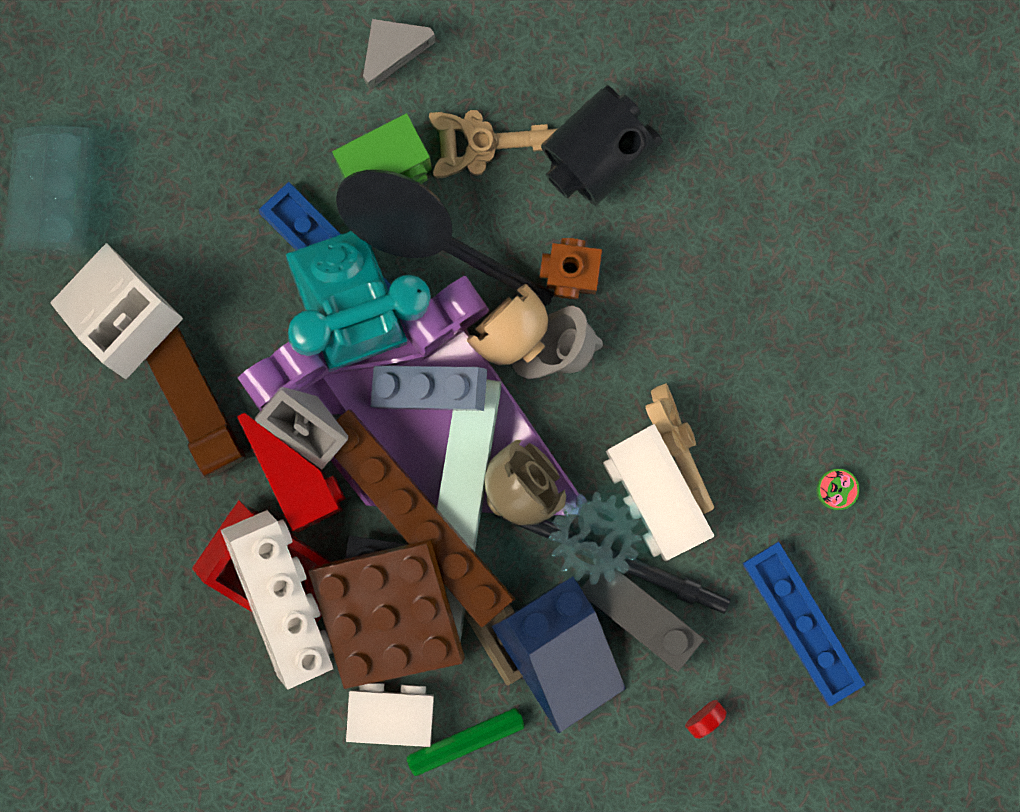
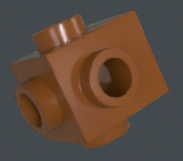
[540,238,602,299]

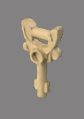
[429,110,557,178]
[645,383,714,514]

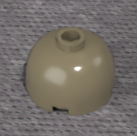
[484,439,566,525]

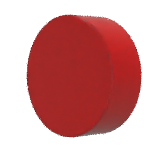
[685,700,727,739]

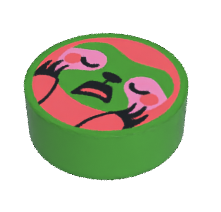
[816,469,859,510]

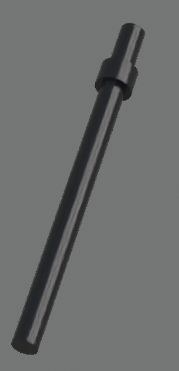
[495,515,731,614]

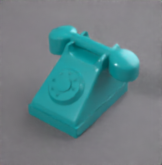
[285,231,431,372]

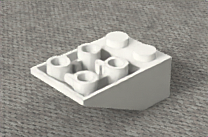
[50,243,183,379]

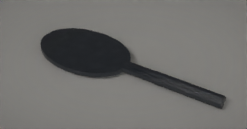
[336,170,554,307]

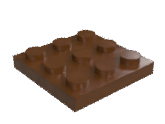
[309,540,465,689]

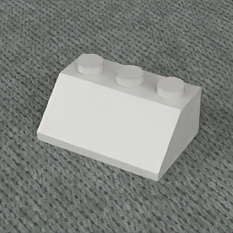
[603,424,714,561]

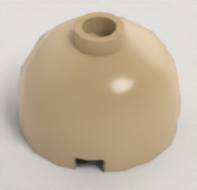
[466,284,548,365]

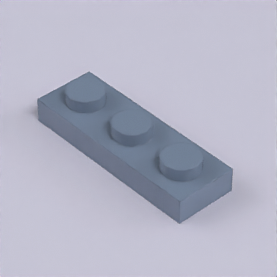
[370,366,487,411]

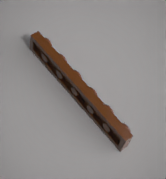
[334,409,515,628]

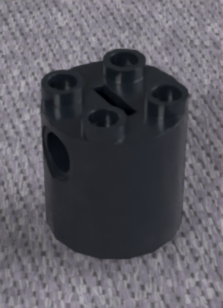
[541,85,663,206]

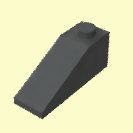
[581,562,704,672]

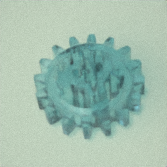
[549,492,642,585]

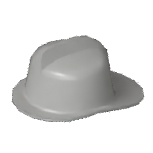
[512,306,603,379]

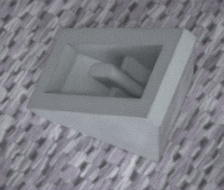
[363,19,436,90]
[255,387,348,470]

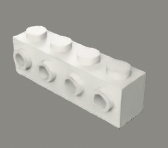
[221,510,333,690]

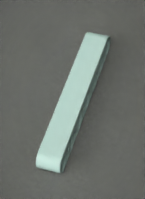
[437,379,501,641]

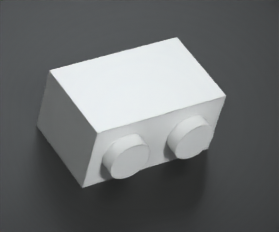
[346,683,434,747]

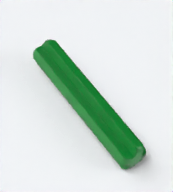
[407,708,525,776]

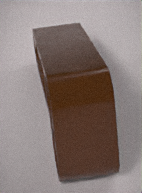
[146,325,247,479]

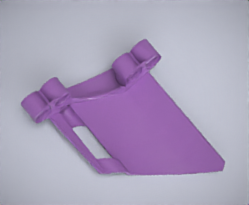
[238,276,584,516]

